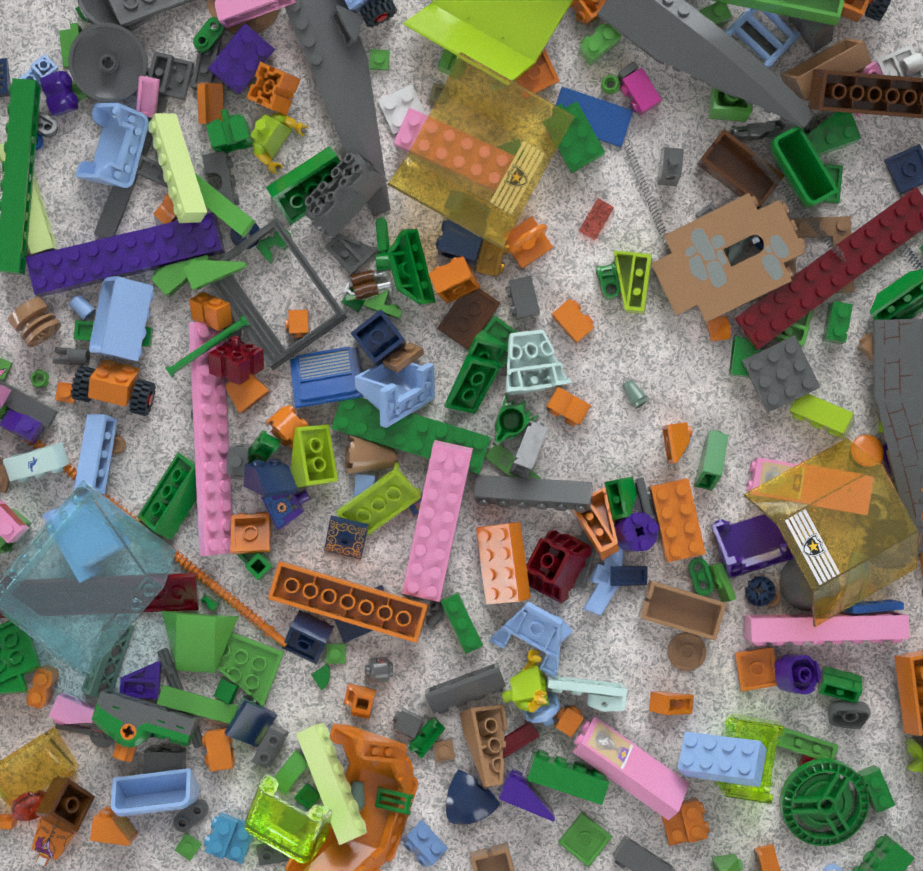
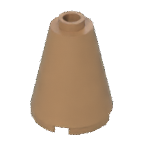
[345,436,398,474]

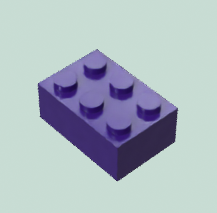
[206,23,275,95]

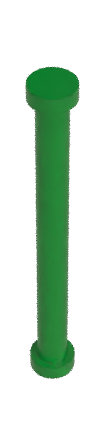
[165,315,249,377]

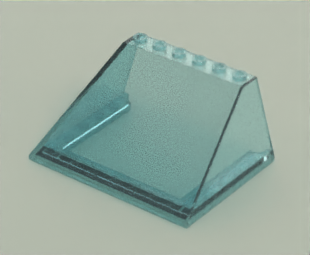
[0,480,176,677]

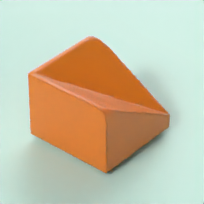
[707,316,731,341]

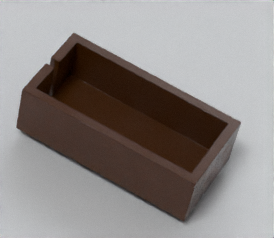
[697,129,785,210]

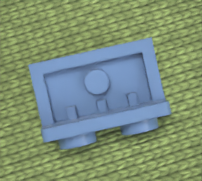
[401,820,448,867]

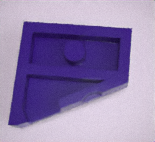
[120,661,162,699]

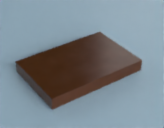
[437,288,501,350]

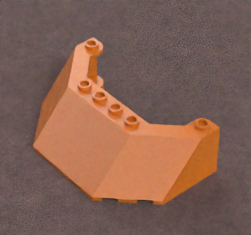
[285,723,419,871]

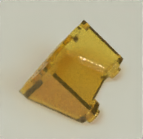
[0,726,79,810]

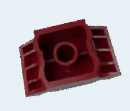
[526,527,591,604]

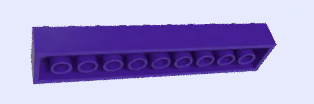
[26,212,225,297]

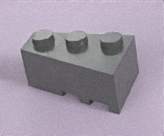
[788,16,834,53]

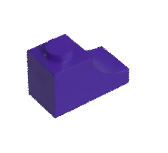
[0,409,44,444]

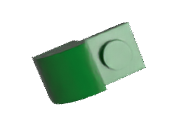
[236,553,275,581]

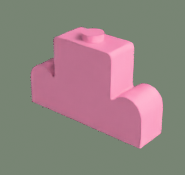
[215,0,296,28]

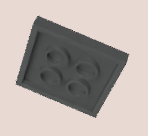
[741,335,821,413]

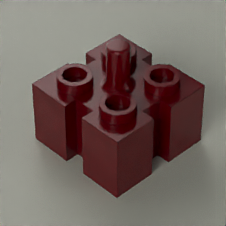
[208,336,264,385]

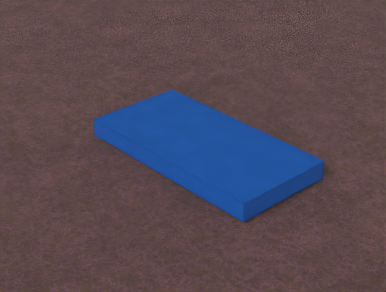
[552,86,633,148]

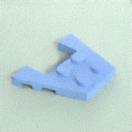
[489,602,563,678]

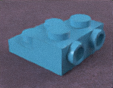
[203,812,257,864]

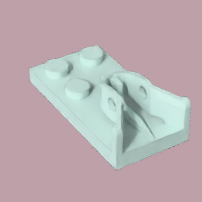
[546,675,627,712]

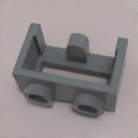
[251,723,289,769]

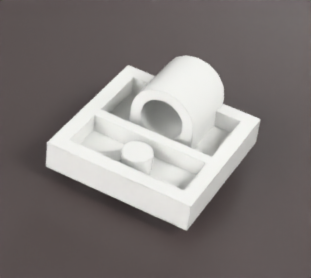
[875,45,923,78]

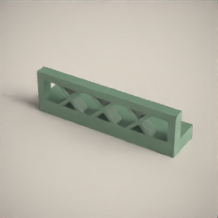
[81,617,134,698]

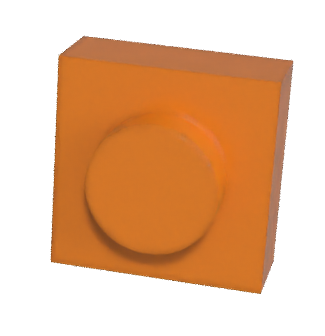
[55,381,76,403]
[0,814,18,830]

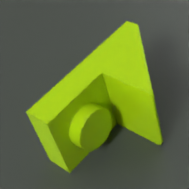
[904,738,923,772]

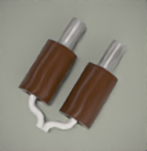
[343,270,391,300]

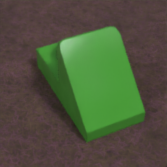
[363,290,403,320]

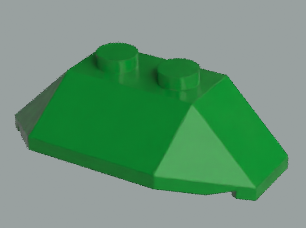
[387,229,436,305]
[870,269,923,320]

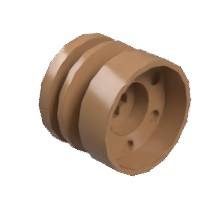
[8,297,62,348]

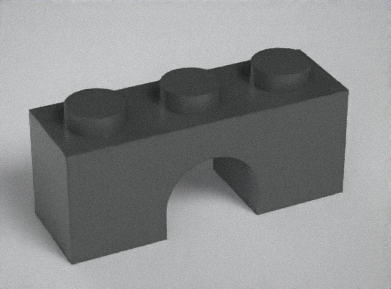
[202,151,240,215]

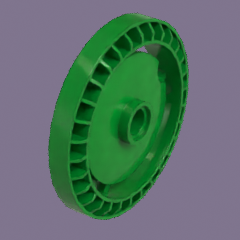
[779,758,869,846]

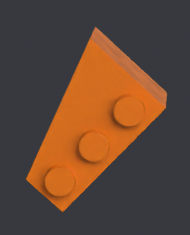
[572,487,619,560]

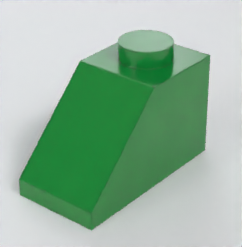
[604,476,637,520]

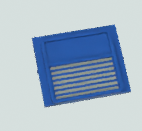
[290,347,364,408]

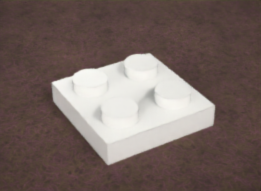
[378,85,426,135]

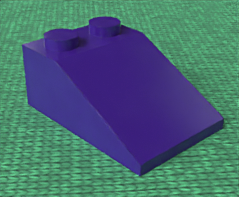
[498,769,555,822]

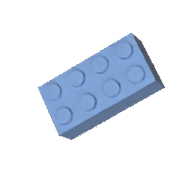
[677,732,767,787]

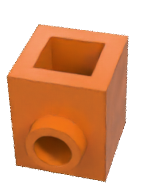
[285,310,310,338]
[554,705,584,738]

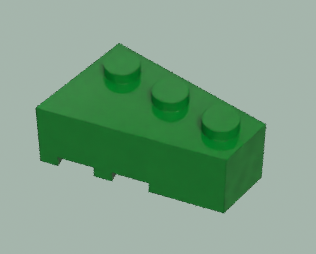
[806,112,861,156]

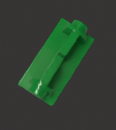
[408,717,446,759]

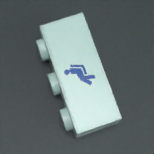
[3,442,69,483]

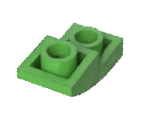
[271,750,308,794]

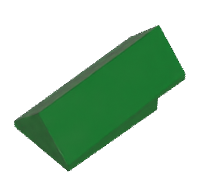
[444,331,506,414]

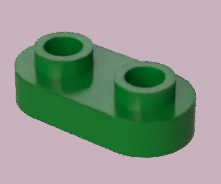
[193,17,225,53]
[688,558,714,596]

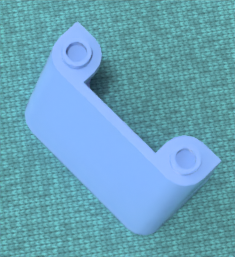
[75,103,149,188]

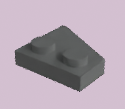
[325,234,378,275]

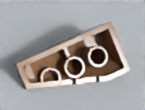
[460,704,507,788]

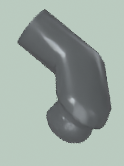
[426,601,444,629]

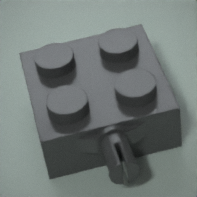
[147,51,194,100]

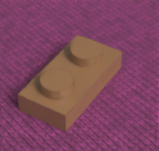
[383,342,424,373]

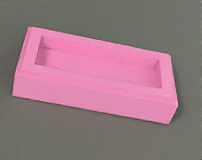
[136,76,160,118]

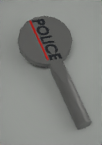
[55,723,115,747]

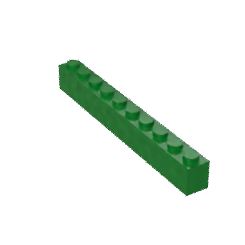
[0,78,41,275]

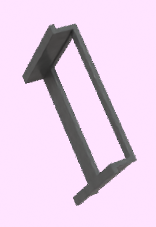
[210,218,348,370]

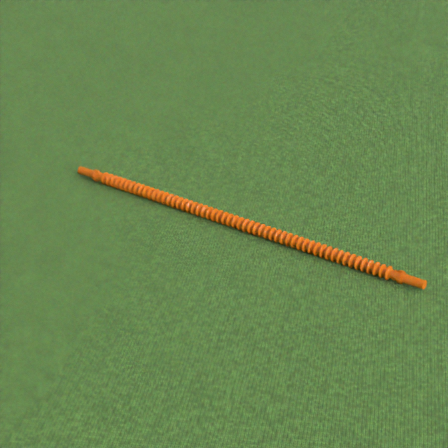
[3,415,287,647]

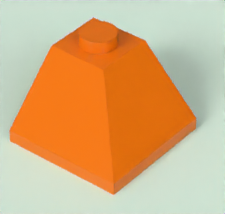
[662,422,692,464]

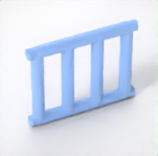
[725,8,801,69]

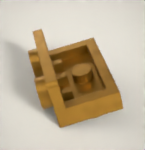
[476,235,510,277]

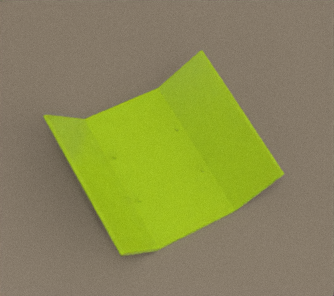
[403,0,573,85]

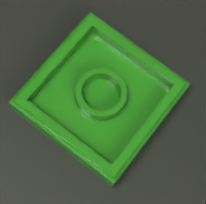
[558,812,612,867]

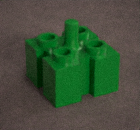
[206,109,253,154]

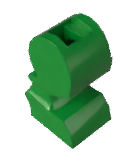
[256,229,292,264]

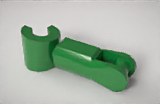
[375,217,391,271]

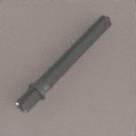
[157,648,203,748]

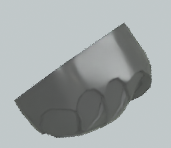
[828,700,871,729]

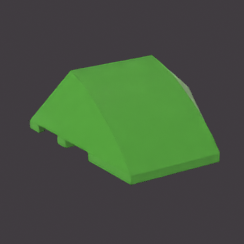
[162,611,239,673]

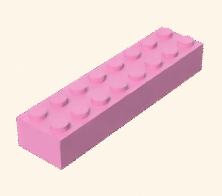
[402,440,473,602]
[744,612,909,646]

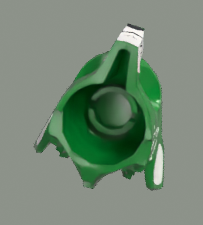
[493,393,540,446]

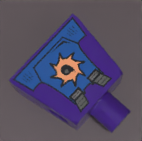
[261,489,311,530]

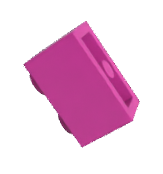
[620,68,662,116]

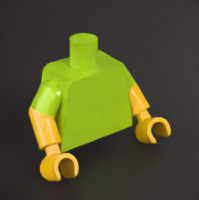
[250,113,309,174]
[502,649,549,713]

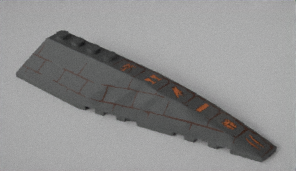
[873,319,923,553]

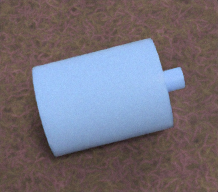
[69,295,96,321]

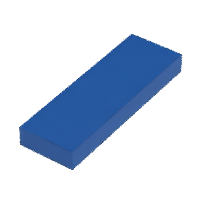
[843,599,904,614]

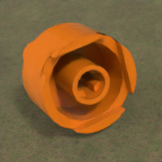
[265,404,309,450]

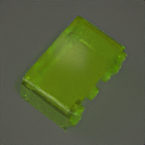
[716,714,785,805]

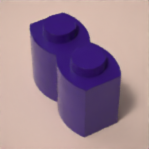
[40,71,78,116]

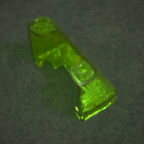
[244,774,332,863]

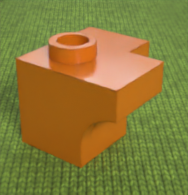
[344,683,376,719]

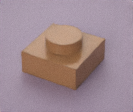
[433,739,455,762]

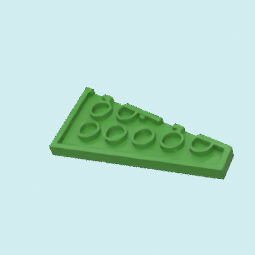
[176,611,285,706]

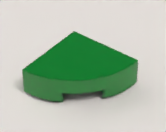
[201,593,220,611]
[311,664,330,690]

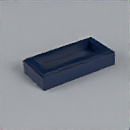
[610,566,648,586]

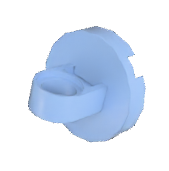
[522,691,560,727]

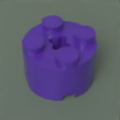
[614,512,659,552]
[774,654,821,695]

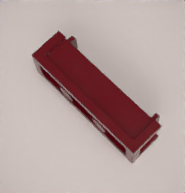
[503,720,540,759]

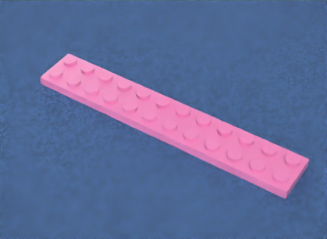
[189,322,232,556]

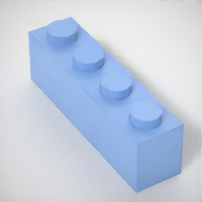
[74,414,118,494]

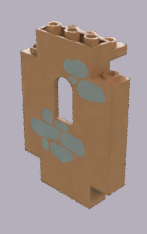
[651,193,807,323]

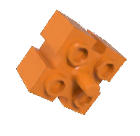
[246,62,301,115]

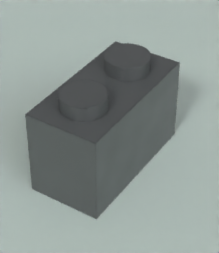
[506,275,540,320]
[143,745,186,774]

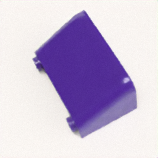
[711,502,803,578]

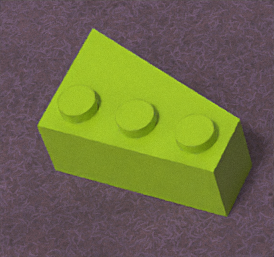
[613,250,652,315]
[789,393,855,440]

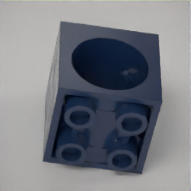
[436,212,487,266]
[350,309,407,365]

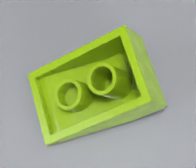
[291,424,338,488]

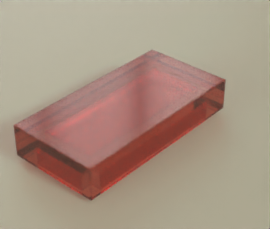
[579,198,614,241]

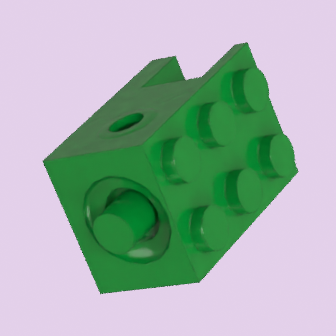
[543,101,605,173]

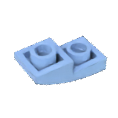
[19,54,58,85]

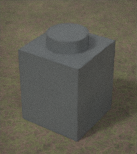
[392,708,423,738]

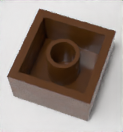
[36,777,95,832]

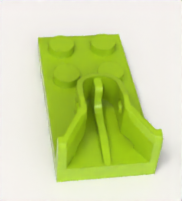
[336,462,421,537]

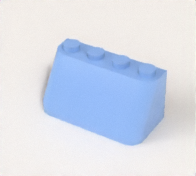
[89,276,154,361]
[111,768,199,817]

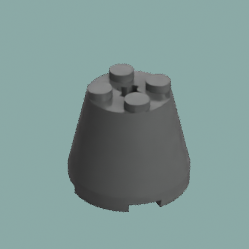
[780,554,840,611]

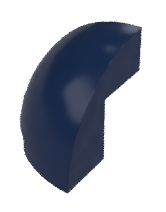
[446,769,500,825]

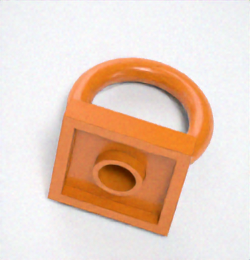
[500,216,553,269]

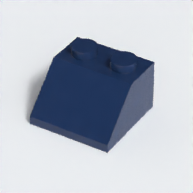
[243,458,298,497]
[282,610,334,664]

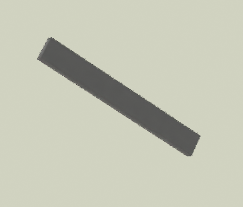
[94,96,168,238]

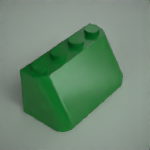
[770,126,839,209]

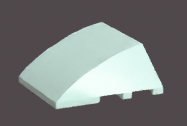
[506,330,572,395]

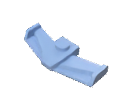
[582,547,624,616]

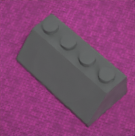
[425,662,506,714]

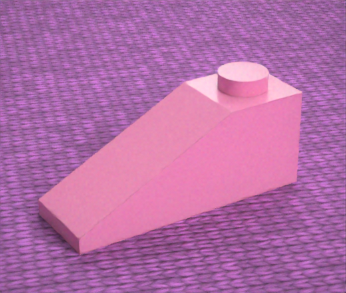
[48,692,96,725]

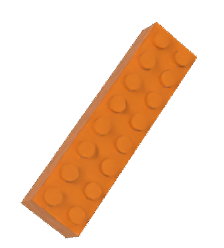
[268,561,429,643]

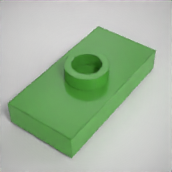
[708,563,736,602]

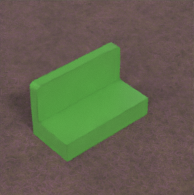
[59,23,82,68]

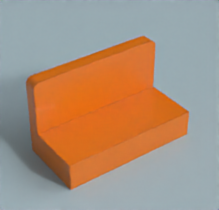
[197,82,224,124]
[754,843,781,871]

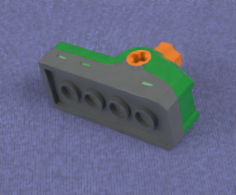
[91,689,200,762]

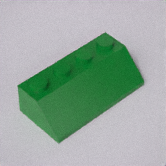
[266,146,341,225]
[137,452,197,540]

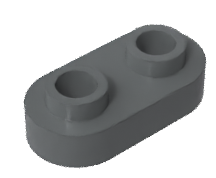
[37,111,58,138]
[173,799,209,832]

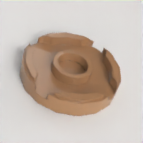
[667,632,706,671]

